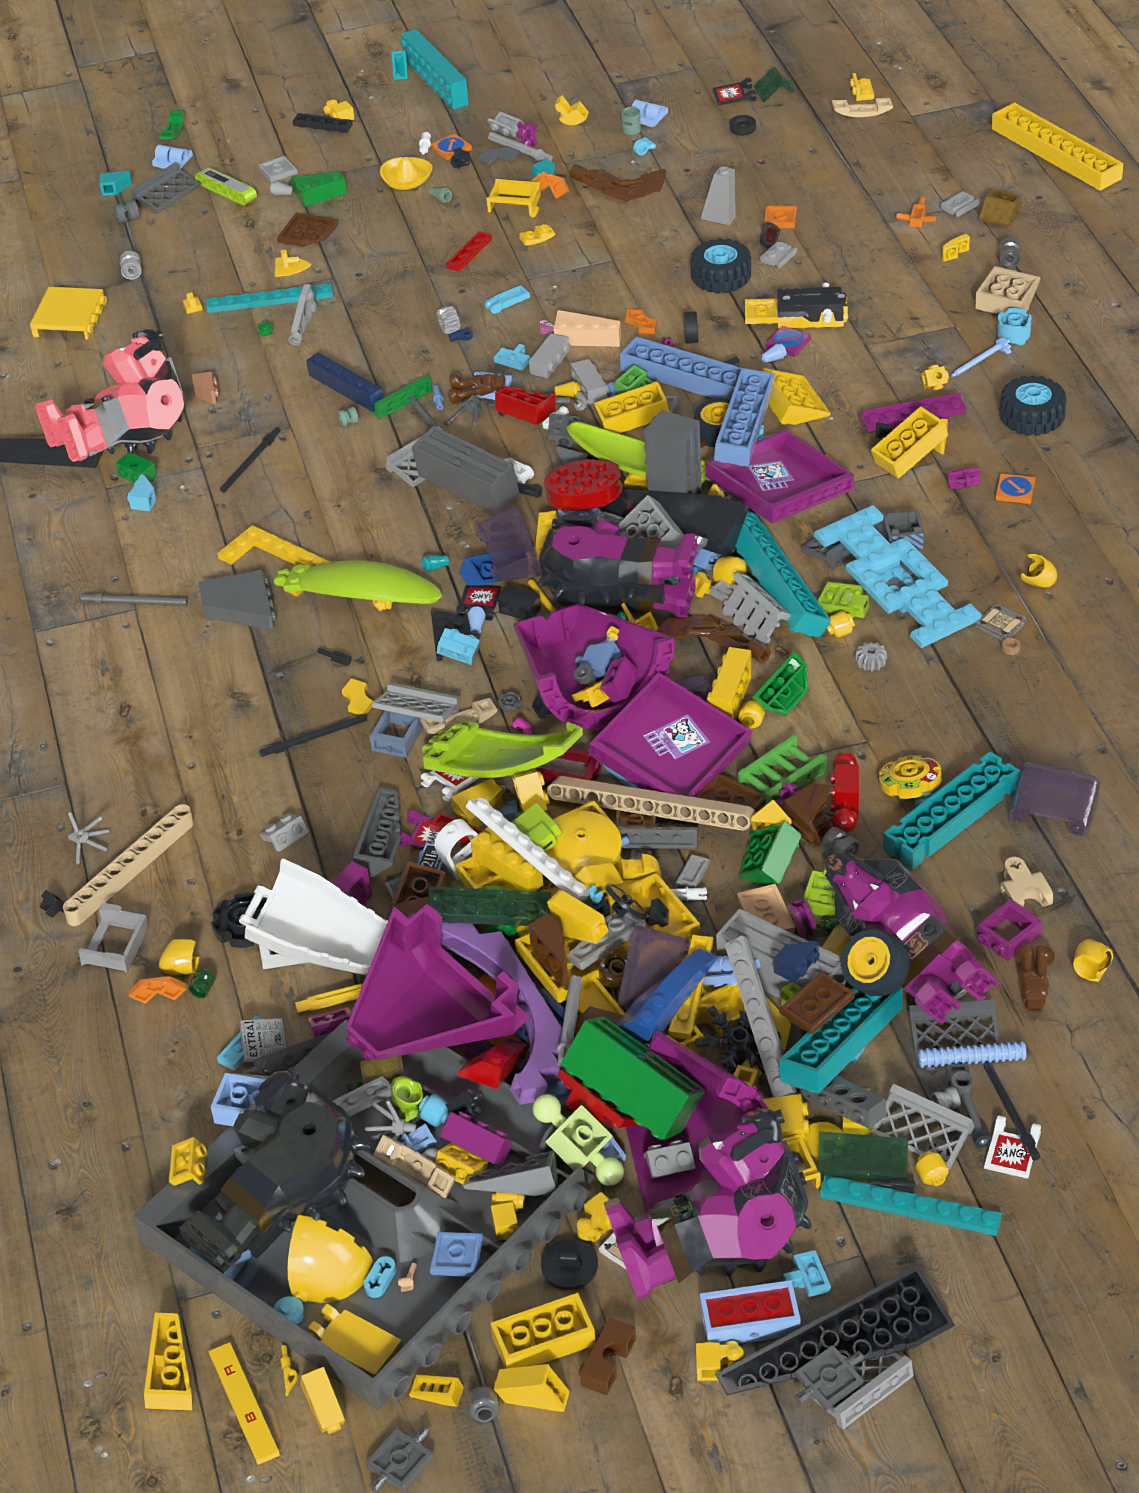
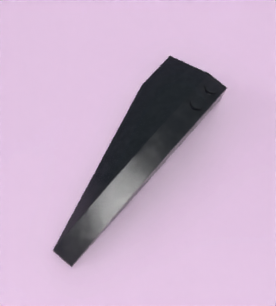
[0,436,104,468]
[599,489,749,557]
[715,1265,955,1396]

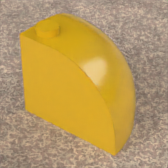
[288,1215,373,1303]

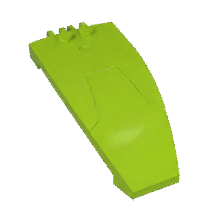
[422,720,583,778]

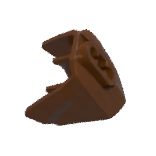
[781,784,834,847]

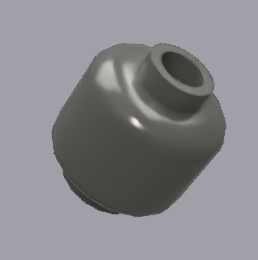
[467,1386,499,1422]

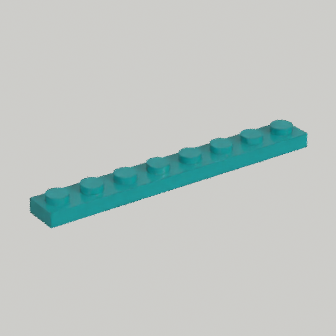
[206,283,333,313]
[820,1175,1002,1236]

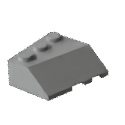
[618,495,685,548]

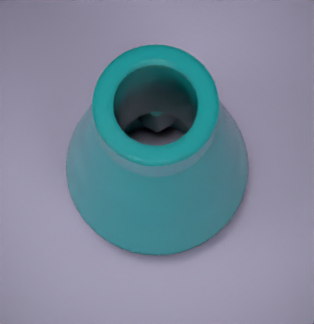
[421,555,449,572]

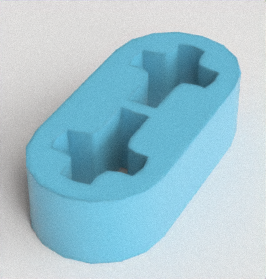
[364,1256,396,1298]

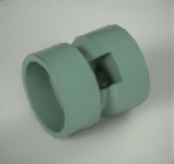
[621,107,641,135]

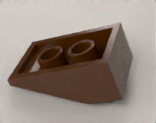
[387,861,448,917]
[528,913,569,991]

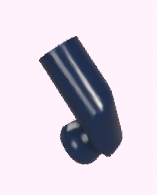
[448,329,473,342]

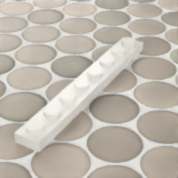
[466,798,590,902]

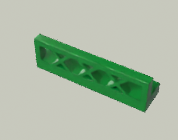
[368,375,432,419]

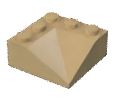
[975,266,1040,315]

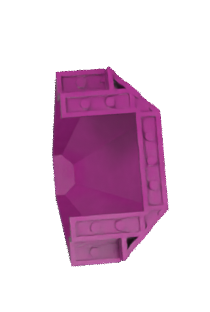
[346,904,531,1061]

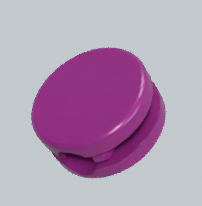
[788,898,817,939]

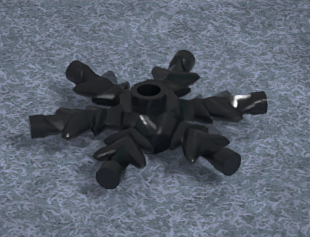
[695,1006,781,1074]

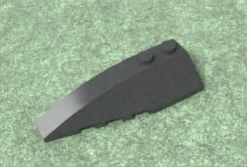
[353,787,401,878]

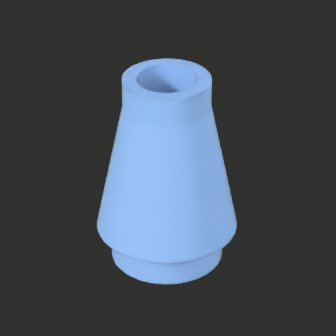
[761,343,787,363]
[467,607,486,635]

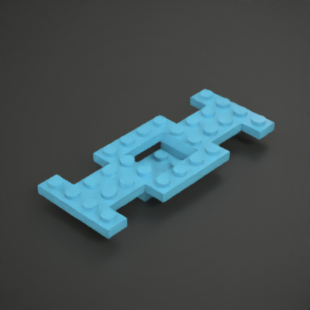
[814,505,982,648]

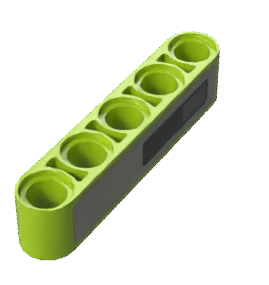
[195,167,257,205]

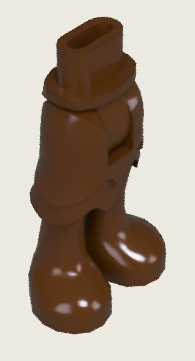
[448,374,505,404]
[1014,945,1055,1012]

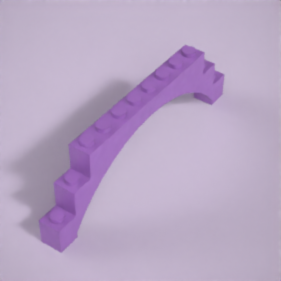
[435,910,563,1105]

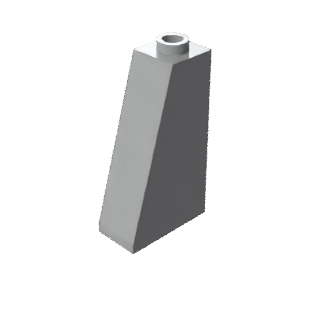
[701,166,736,225]

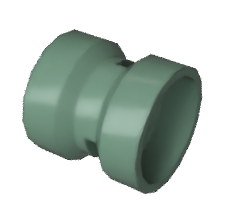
[337,406,359,427]

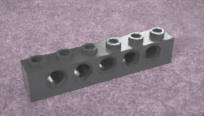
[784,1052,886,1129]

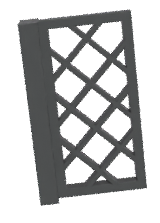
[132,162,201,214]
[801,514,882,570]
[617,820,699,849]
[908,999,1001,1057]

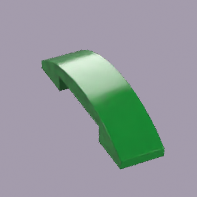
[159,110,185,140]

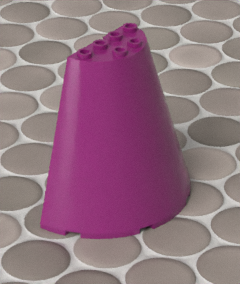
[513,604,674,731]
[626,1031,768,1213]

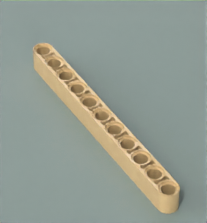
[547,776,756,830]

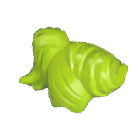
[391,1076,423,1123]

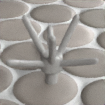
[68,812,110,865]
[365,1100,416,1141]

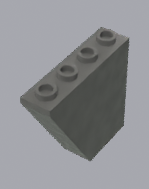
[198,570,276,630]

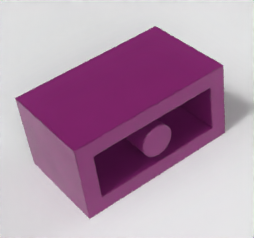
[600,656,639,703]

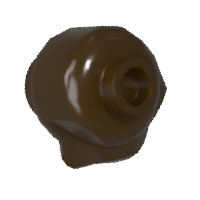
[597,945,630,988]

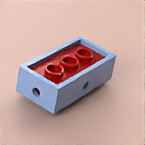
[700,1280,800,1345]

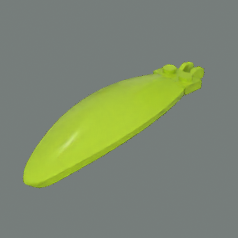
[567,422,712,483]
[274,560,442,604]

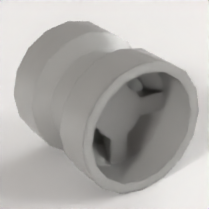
[931,1086,961,1109]

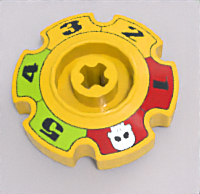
[879,756,942,799]

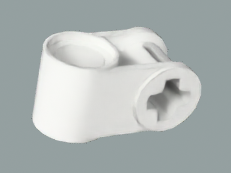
[504,458,534,484]

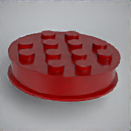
[544,459,623,511]

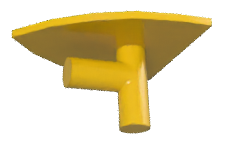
[275,250,311,277]

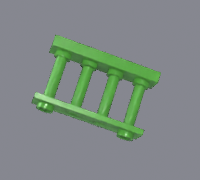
[738,735,827,806]

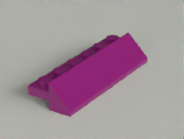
[858,393,966,432]

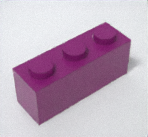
[440,1111,513,1166]

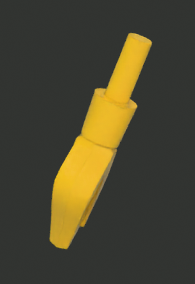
[280,1345,298,1396]

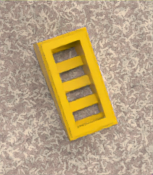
[409,1374,464,1407]

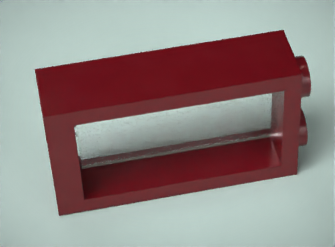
[535,748,602,792]

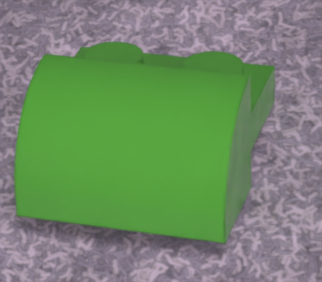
[614,364,654,395]

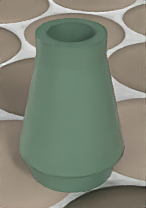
[430,187,452,203]

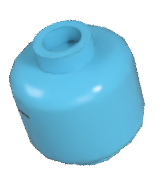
[418,1094,450,1127]

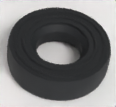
[730,115,756,136]

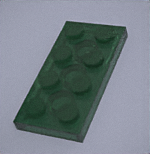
[817,1131,908,1181]

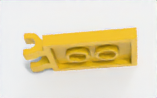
[308,1304,402,1378]

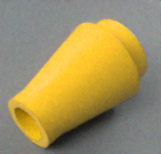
[555,381,580,397]

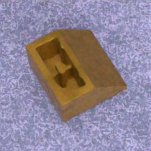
[979,188,1022,228]

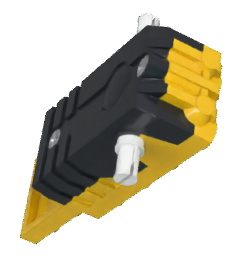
[745,283,848,328]

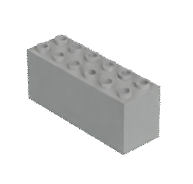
[716,909,846,999]

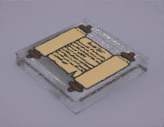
[975,603,1027,641]

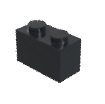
[498,586,541,620]

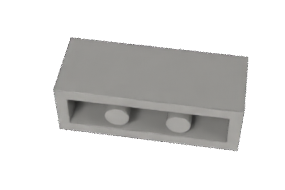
[529,333,570,378]
[570,359,609,405]

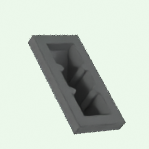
[556,446,594,465]

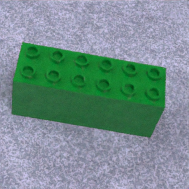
[560,1016,706,1140]

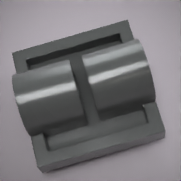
[547,413,583,449]

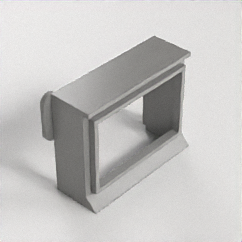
[79,903,148,973]

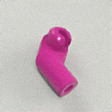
[512,718,533,735]

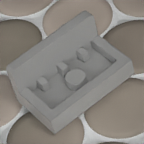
[487,112,524,137]
[260,813,308,852]
[643,1140,695,1179]

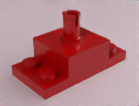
[557,1069,640,1128]

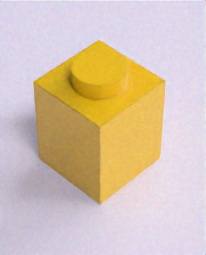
[491,1202,518,1241]

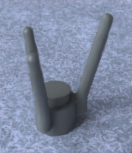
[446,395,482,426]

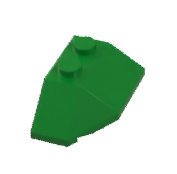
[752,652,808,716]

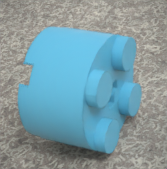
[997,308,1032,345]

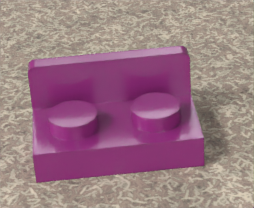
[308,1007,351,1037]

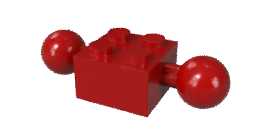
[831,752,859,833]

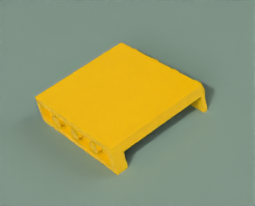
[30,287,107,339]

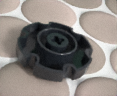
[211,893,267,948]

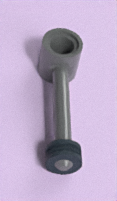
[950,1071,992,1147]

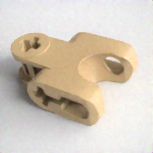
[1000,857,1053,907]

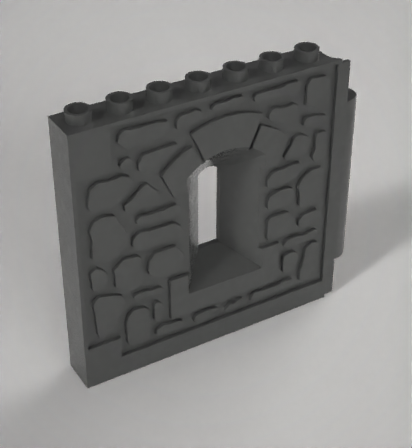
[133,1020,595,1410]

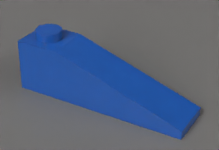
[459,549,533,585]

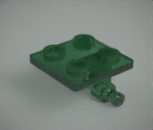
[754,66,795,102]

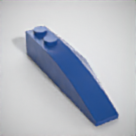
[616,949,717,1044]

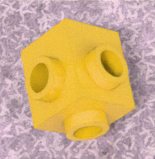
[921,365,949,390]

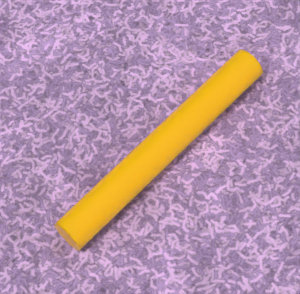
[528,579,556,614]

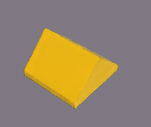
[751,800,793,830]

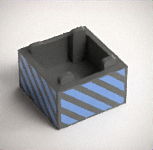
[882,510,925,550]

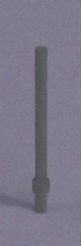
[81,593,187,605]

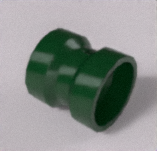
[188,969,215,998]

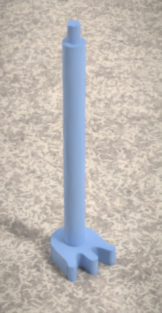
[951,337,1011,377]

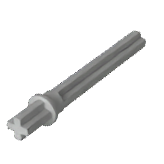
[488,132,553,161]
[557,975,582,1069]

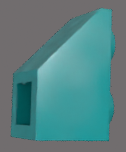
[532,159,556,190]
[100,170,132,196]

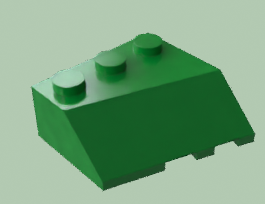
[288,171,347,207]
[738,821,802,886]

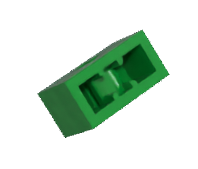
[116,452,157,483]

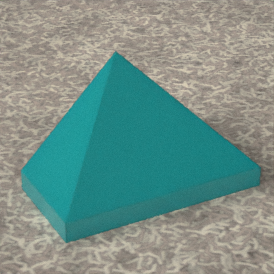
[391,51,408,81]

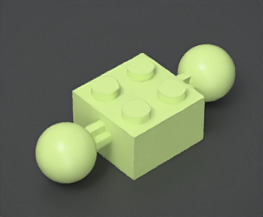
[533,1094,624,1186]

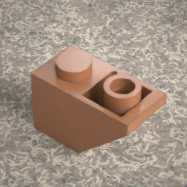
[192,372,219,404]

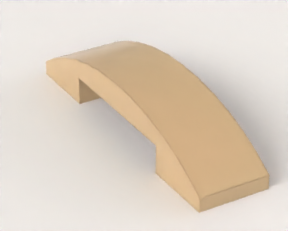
[832,98,893,117]
[420,698,497,734]
[373,1135,456,1198]

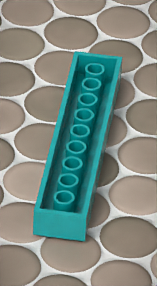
[735,511,831,638]

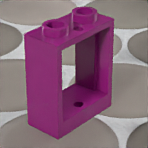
[331,861,372,905]
[977,899,1042,961]

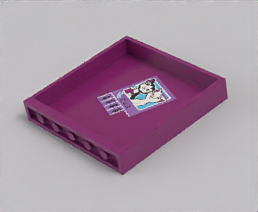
[705,430,854,524]
[589,672,752,808]

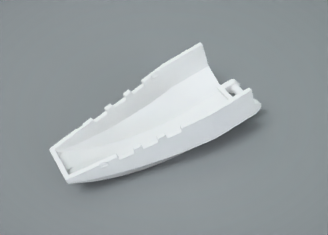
[239,858,388,975]

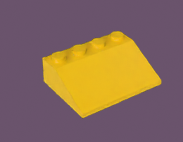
[762,368,831,425]

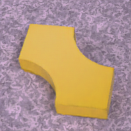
[342,678,373,715]

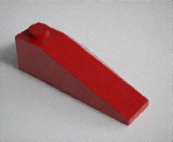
[457,1038,529,1089]

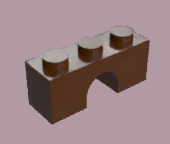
[578,1318,636,1395]

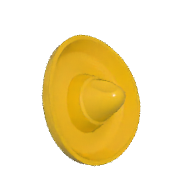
[380,157,433,190]

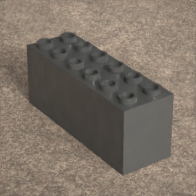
[644,410,702,494]
[412,426,519,515]

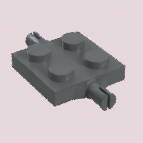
[795,1345,864,1411]
[365,1427,434,1493]

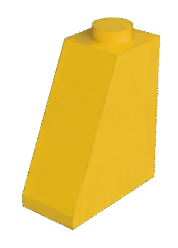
[451,778,504,828]
[547,890,609,944]
[494,1364,570,1412]
[300,1367,345,1434]

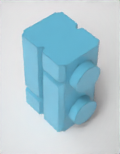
[437,628,480,665]

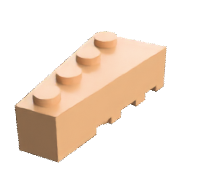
[554,310,621,347]

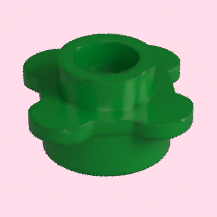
[257,322,273,337]

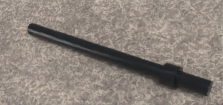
[220,428,280,493]
[259,714,367,757]
[983,1062,1040,1161]

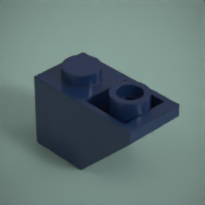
[773,941,820,983]

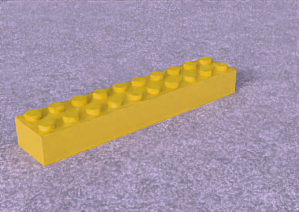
[992,102,1123,191]

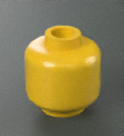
[827,611,855,638]
[738,700,765,729]
[915,1151,949,1186]

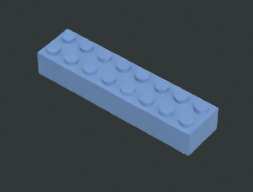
[620,336,741,400]
[714,368,775,466]

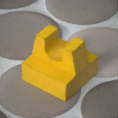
[182,292,202,314]
[695,572,713,598]

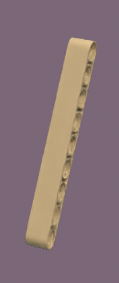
[63,804,193,926]

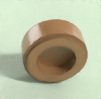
[1001,637,1021,655]

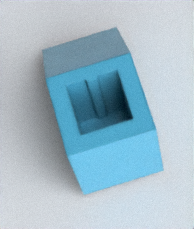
[127,474,156,512]

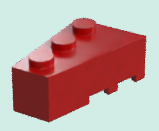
[495,386,556,425]

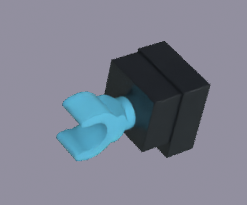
[586,885,611,918]

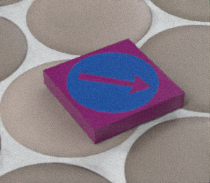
[766,326,811,357]

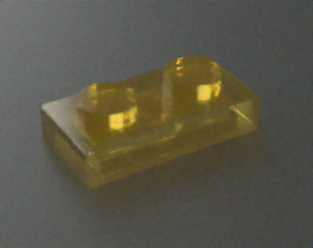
[360,1055,404,1083]

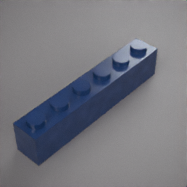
[306,352,384,412]

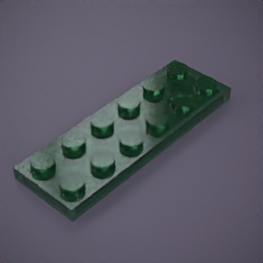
[428,887,552,926]

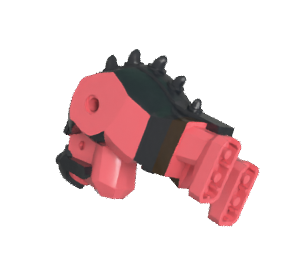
[35,329,184,462]

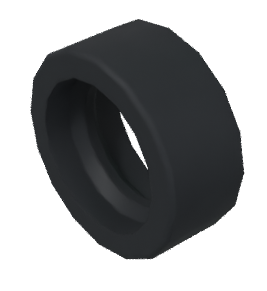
[684,311,699,344]

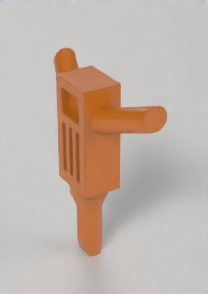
[896,196,936,228]

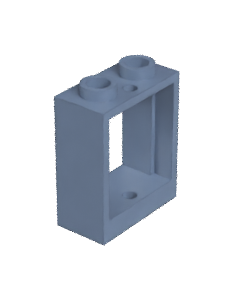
[370,710,424,758]

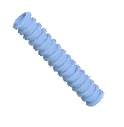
[918,1041,1026,1068]

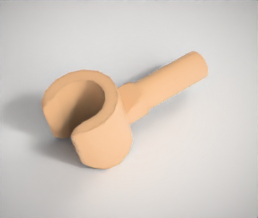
[398,1263,417,1292]

